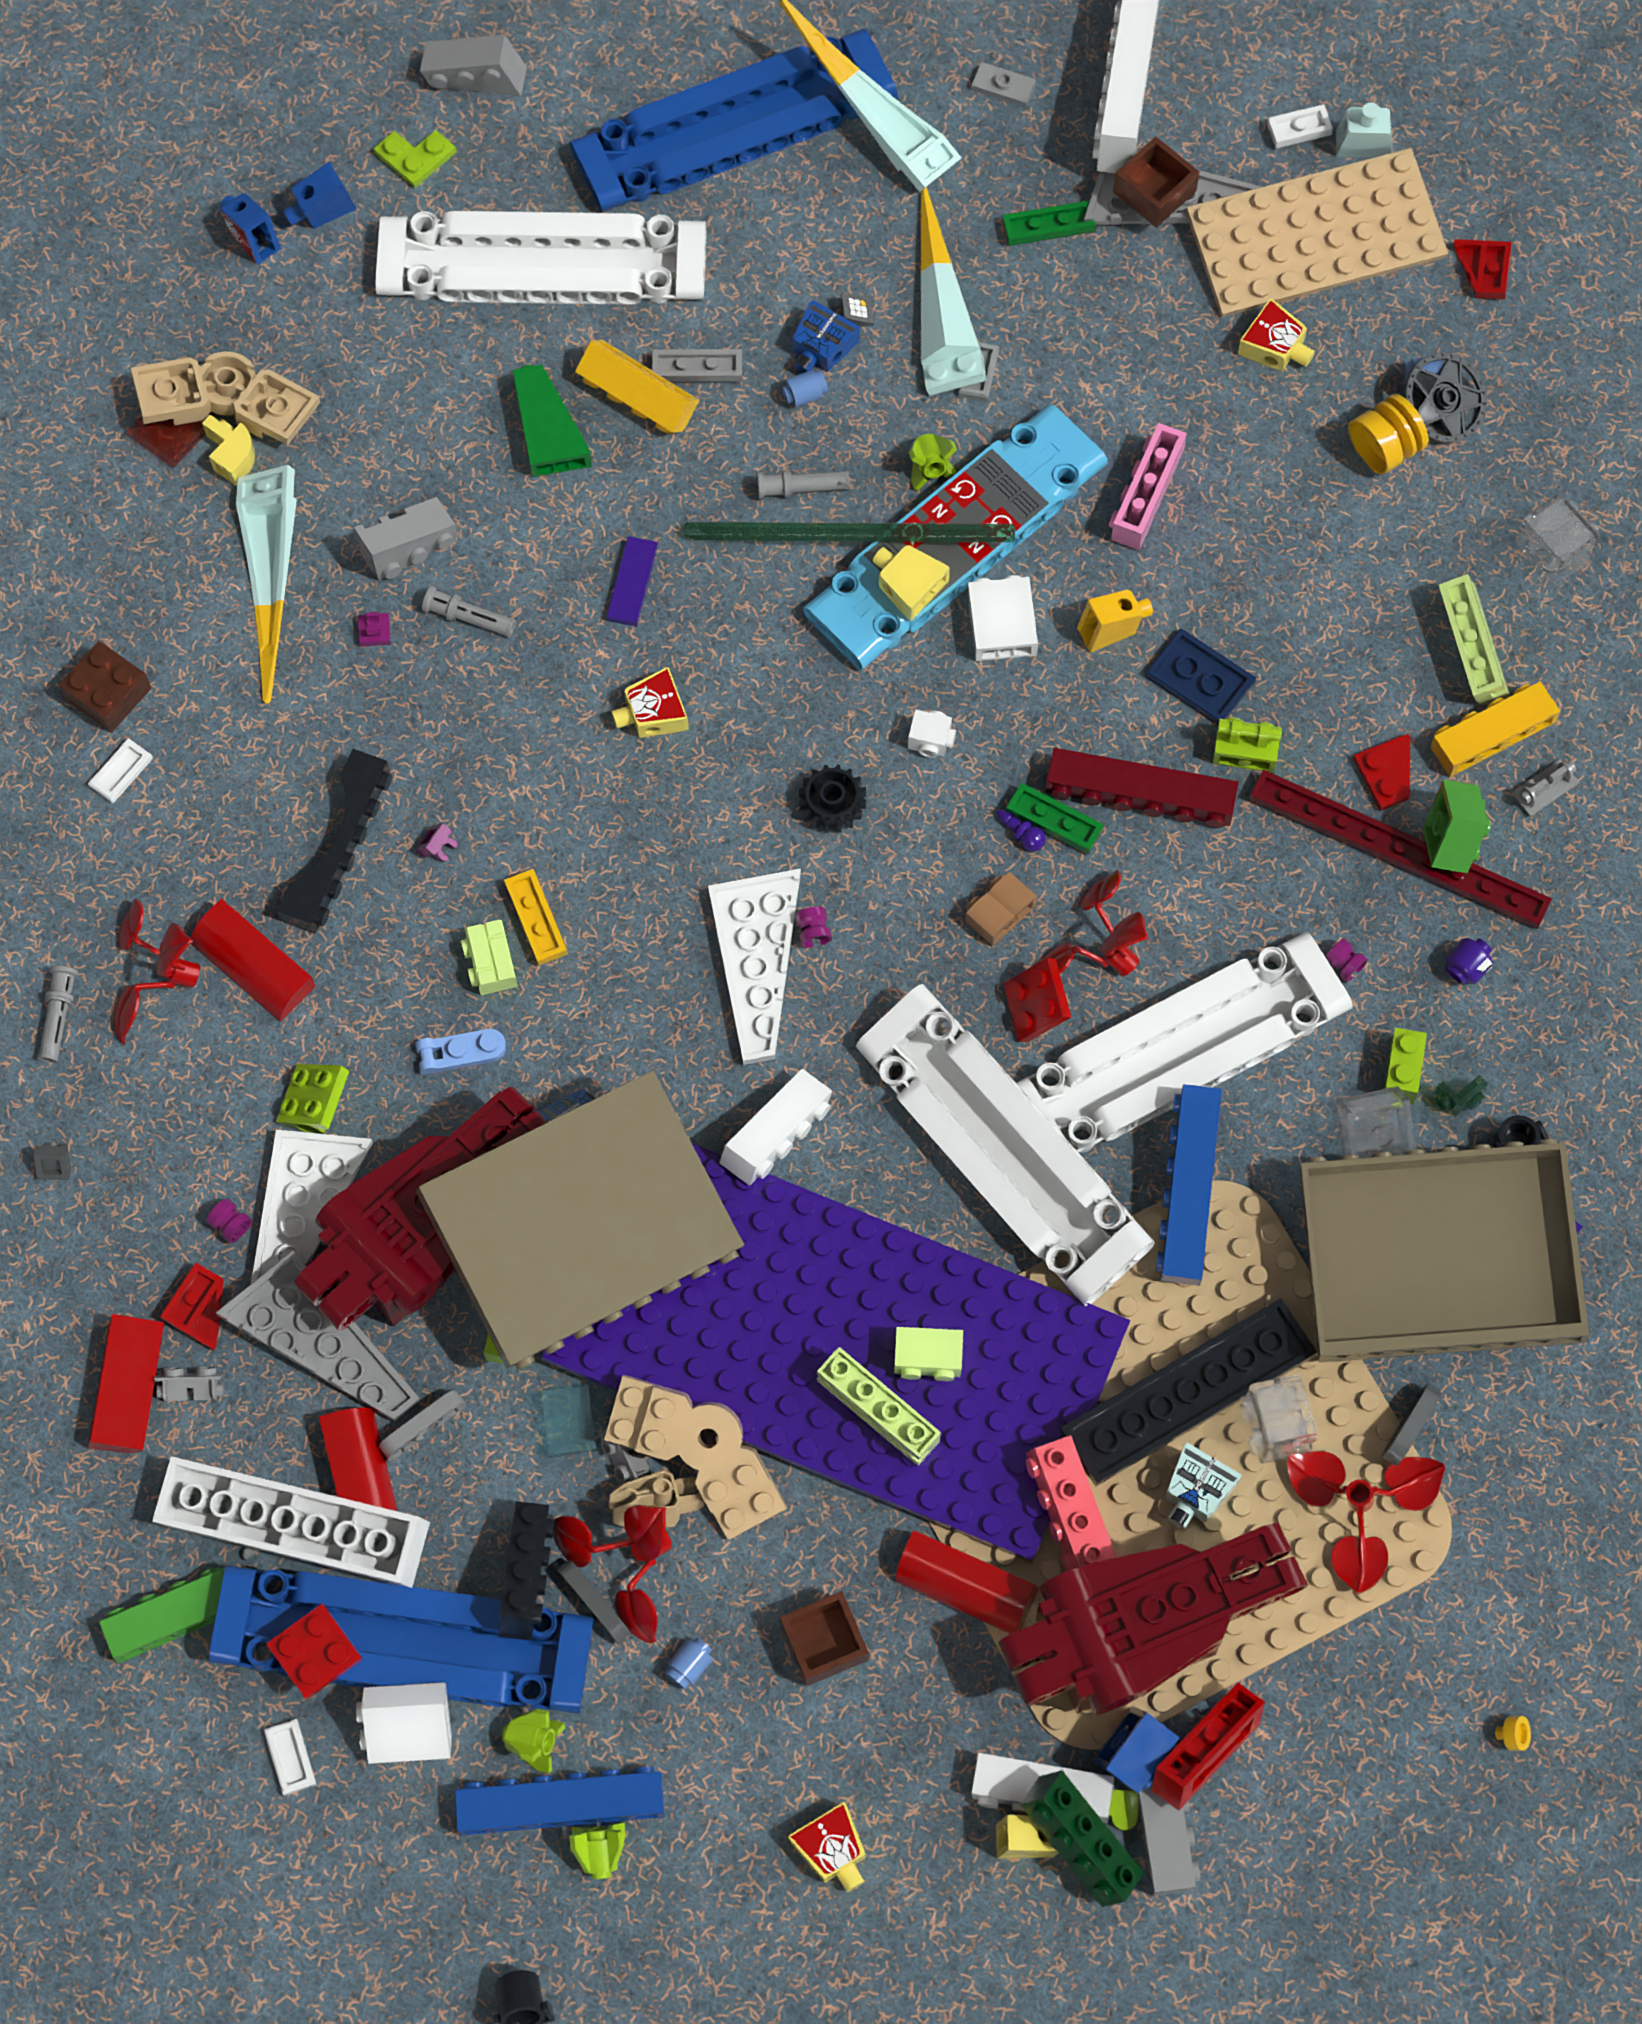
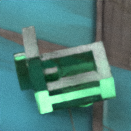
[1434,1075,1488,1117]

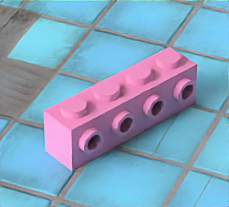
[1109,423,1187,551]

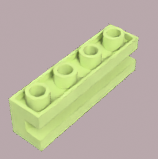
[1439,574,1510,706]
[817,1347,941,1466]

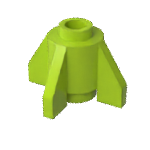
[909,434,957,491]
[502,1708,565,1773]
[569,1822,626,1879]

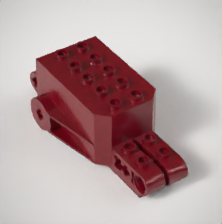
[294,1086,548,1331]
[998,1522,1308,1715]

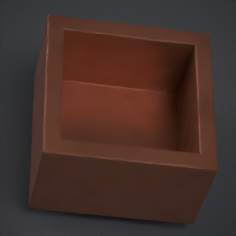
[1113,136,1200,228]
[58,640,151,733]
[780,1591,869,1686]

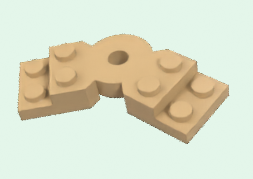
[131,352,320,446]
[604,1375,787,1540]

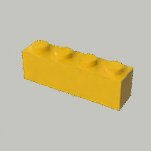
[575,340,700,434]
[1430,681,1560,777]

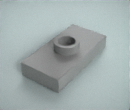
[971,62,1036,108]

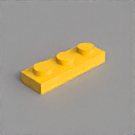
[504,869,568,966]

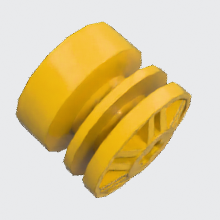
[1348,393,1429,475]

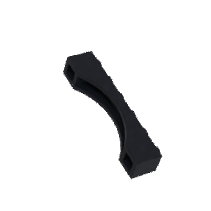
[277,749,392,934]

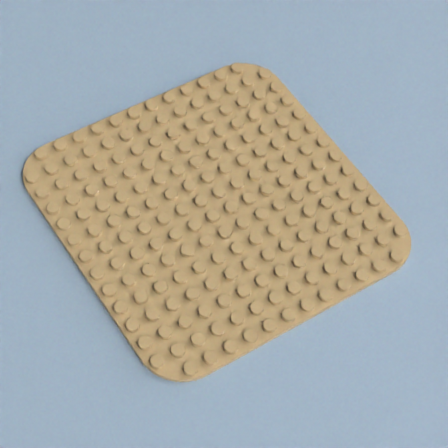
[928,1180,1452,1750]

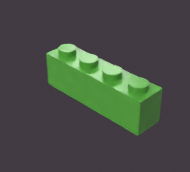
[99,1567,225,1664]

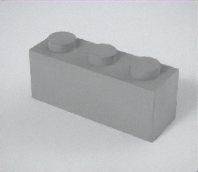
[1138,1787,1200,1896]

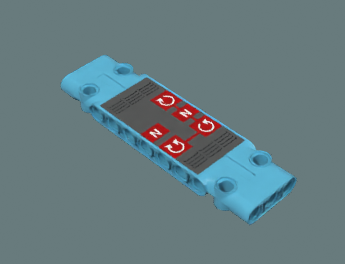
[803,404,1108,670]

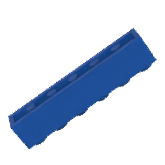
[1156,1084,1222,1286]
[455,1767,665,1836]

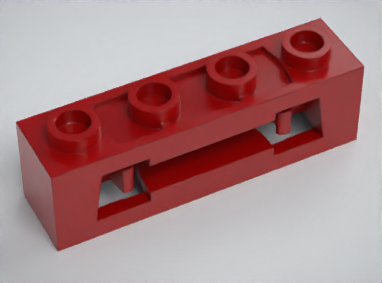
[1151,1682,1265,1811]

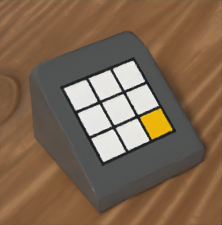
[841,293,874,327]

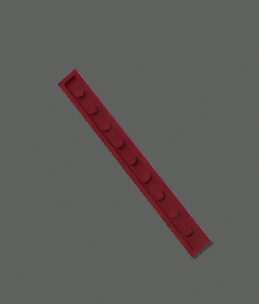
[1249,769,1552,929]

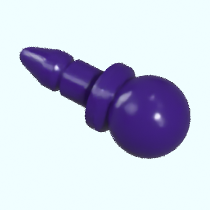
[996,809,1046,852]

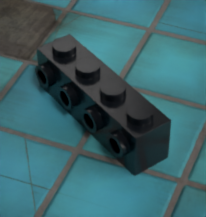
[498,1501,554,1641]

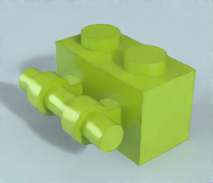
[1212,718,1282,773]

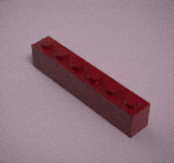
[1046,747,1239,828]

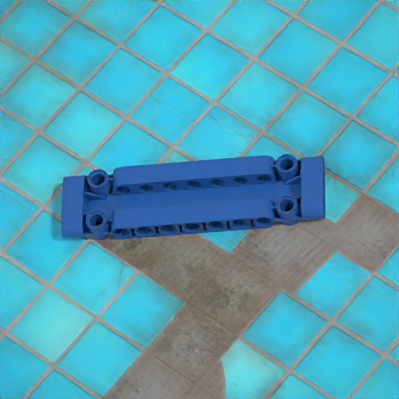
[569,28,898,213]
[209,1565,594,1714]

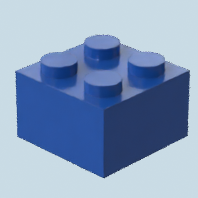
[1093,1706,1179,1794]

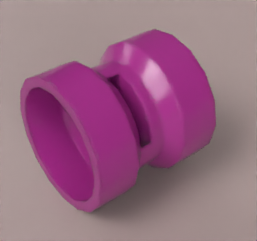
[795,906,832,948]
[1325,938,1368,983]
[206,1198,252,1244]

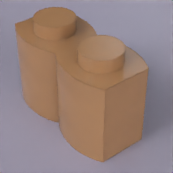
[965,872,1037,946]

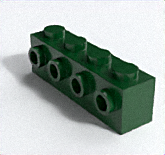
[1020,1770,1144,1907]

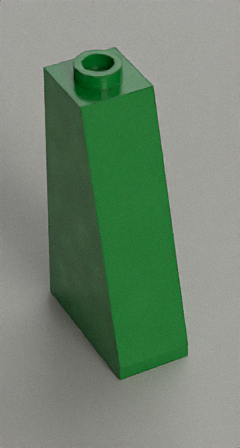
[513,365,592,477]

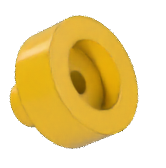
[1495,1716,1531,1751]

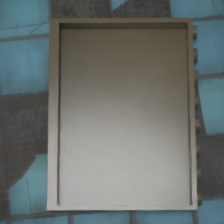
[415,1070,745,1370]
[1300,1139,1589,1363]

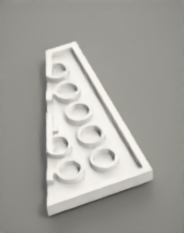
[708,868,801,1065]
[251,1129,373,1284]

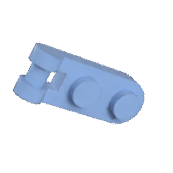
[415,1029,506,1075]

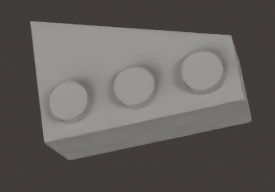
[420,35,527,96]
[354,497,458,581]

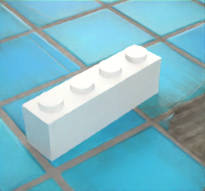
[719,1069,832,1186]
[971,1753,1114,1823]

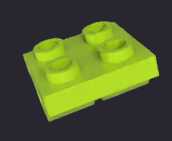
[276,1064,349,1134]

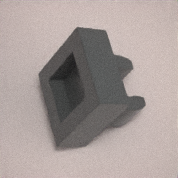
[33,1143,71,1180]

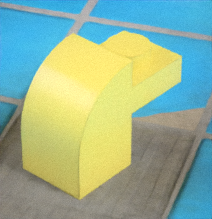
[202,415,255,486]

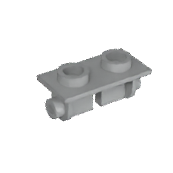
[1511,759,1580,817]
[154,1366,225,1401]
[600,1426,652,1485]

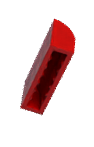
[190,898,316,1022]
[87,1314,165,1453]
[319,1407,398,1511]
[896,1530,1039,1634]

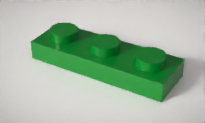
[1003,200,1096,246]
[1006,782,1104,855]

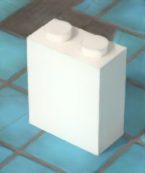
[967,575,1038,661]
[356,1683,452,1764]

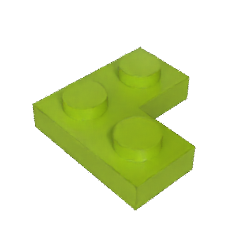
[374,130,457,188]

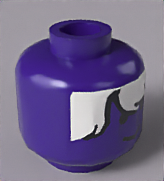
[1445,938,1493,985]

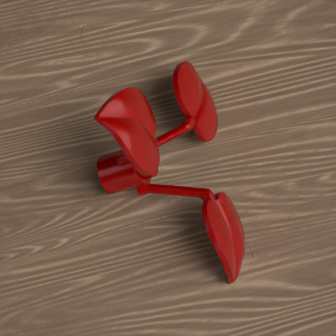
[1041,870,1148,977]
[114,898,200,1044]
[1287,1451,1445,1594]
[554,1505,671,1643]

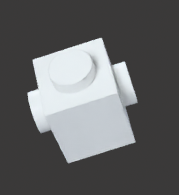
[908,710,956,758]

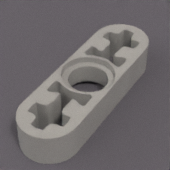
[379,1390,466,1461]

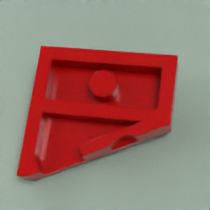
[1454,239,1512,299]
[1353,733,1410,811]
[160,1262,224,1351]

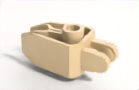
[608,1470,705,1527]

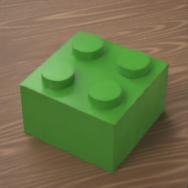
[1422,779,1491,873]

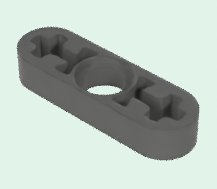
[1382,1383,1442,1466]
[557,1559,631,1644]

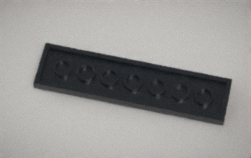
[1060,1298,1318,1487]

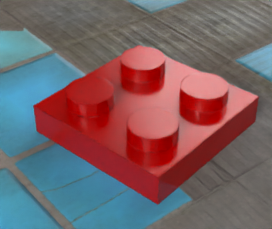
[1003,958,1072,1042]
[266,1603,362,1701]

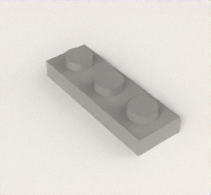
[652,349,743,382]

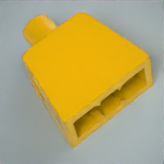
[1077,589,1153,653]

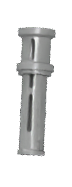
[757,470,850,500]
[422,585,516,638]
[37,965,79,1063]

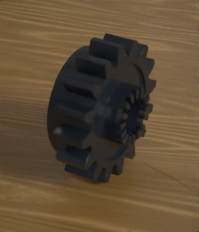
[799,764,867,833]

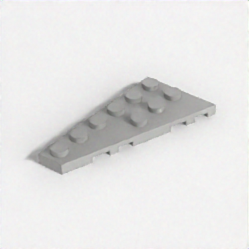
[1084,153,1261,225]
[216,1251,420,1422]

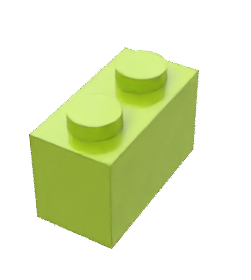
[1382,1027,1427,1104]

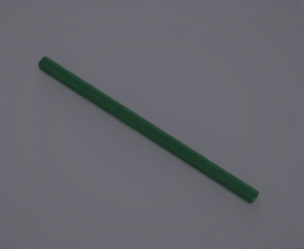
[684,522,1015,543]

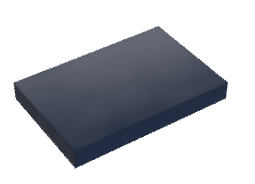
[1145,628,1256,725]

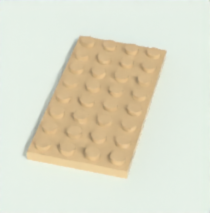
[1186,148,1448,317]

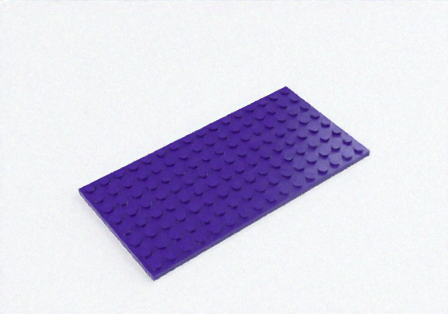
[542,1143,1130,1563]

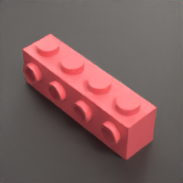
[1026,1435,1116,1571]

